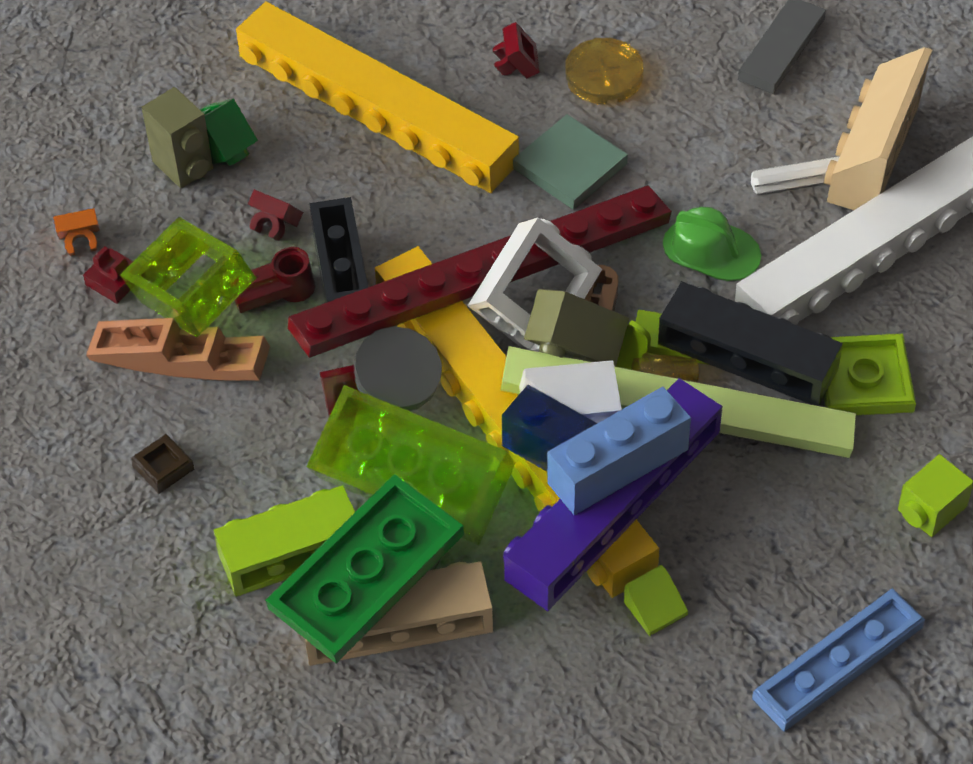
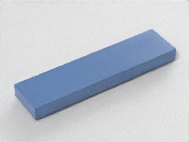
[752,588,925,732]

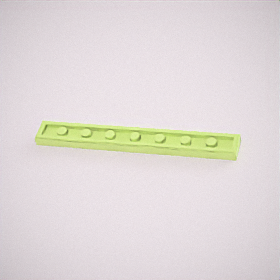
[500,346,856,458]

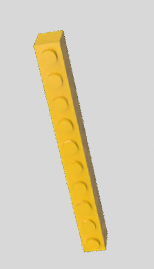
[375,246,660,598]

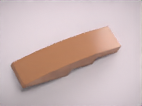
[86,318,270,381]

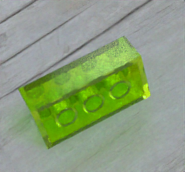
[306,385,516,545]

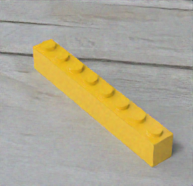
[236,1,519,194]

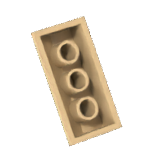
[824,47,933,210]

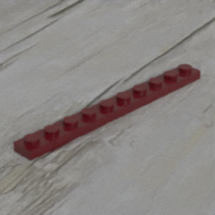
[288,185,672,358]

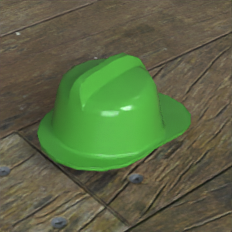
[663,206,761,281]

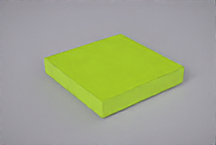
[824,333,916,415]

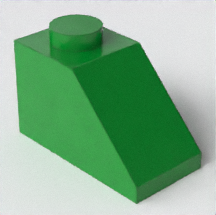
[200,98,258,166]

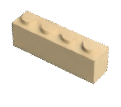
[304,561,493,666]

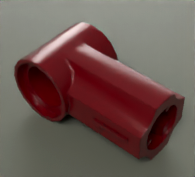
[227,247,315,313]

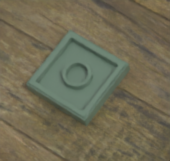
[513,114,628,210]

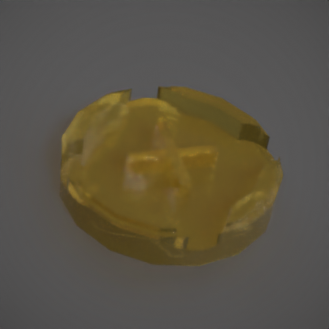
[565,38,643,104]

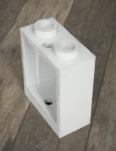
[467,217,602,352]

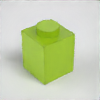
[898,454,973,538]

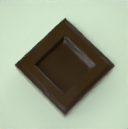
[131,434,195,494]

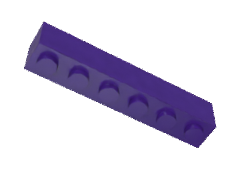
[503,378,723,611]

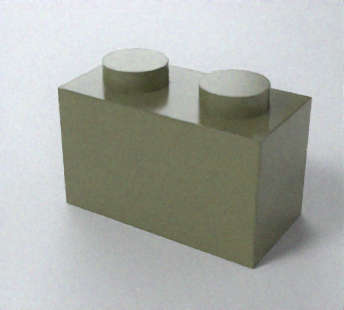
[142,87,213,189]
[524,289,629,367]

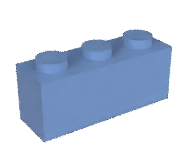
[547,386,691,515]

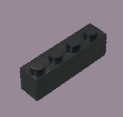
[658,281,843,406]

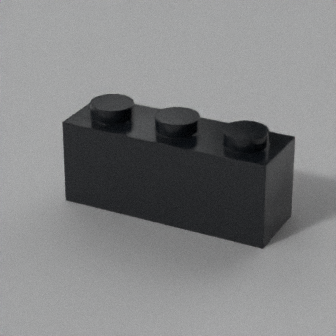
[309,197,368,303]

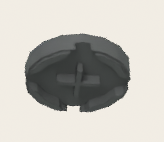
[353,326,442,412]

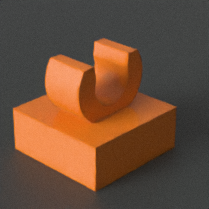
[53,208,100,256]

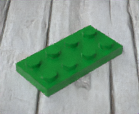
[265,474,465,664]

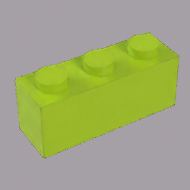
[213,485,355,597]

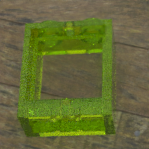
[120,217,256,338]

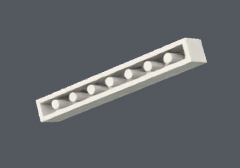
[735,136,973,325]

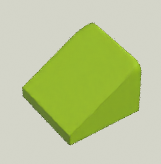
[624,565,688,636]

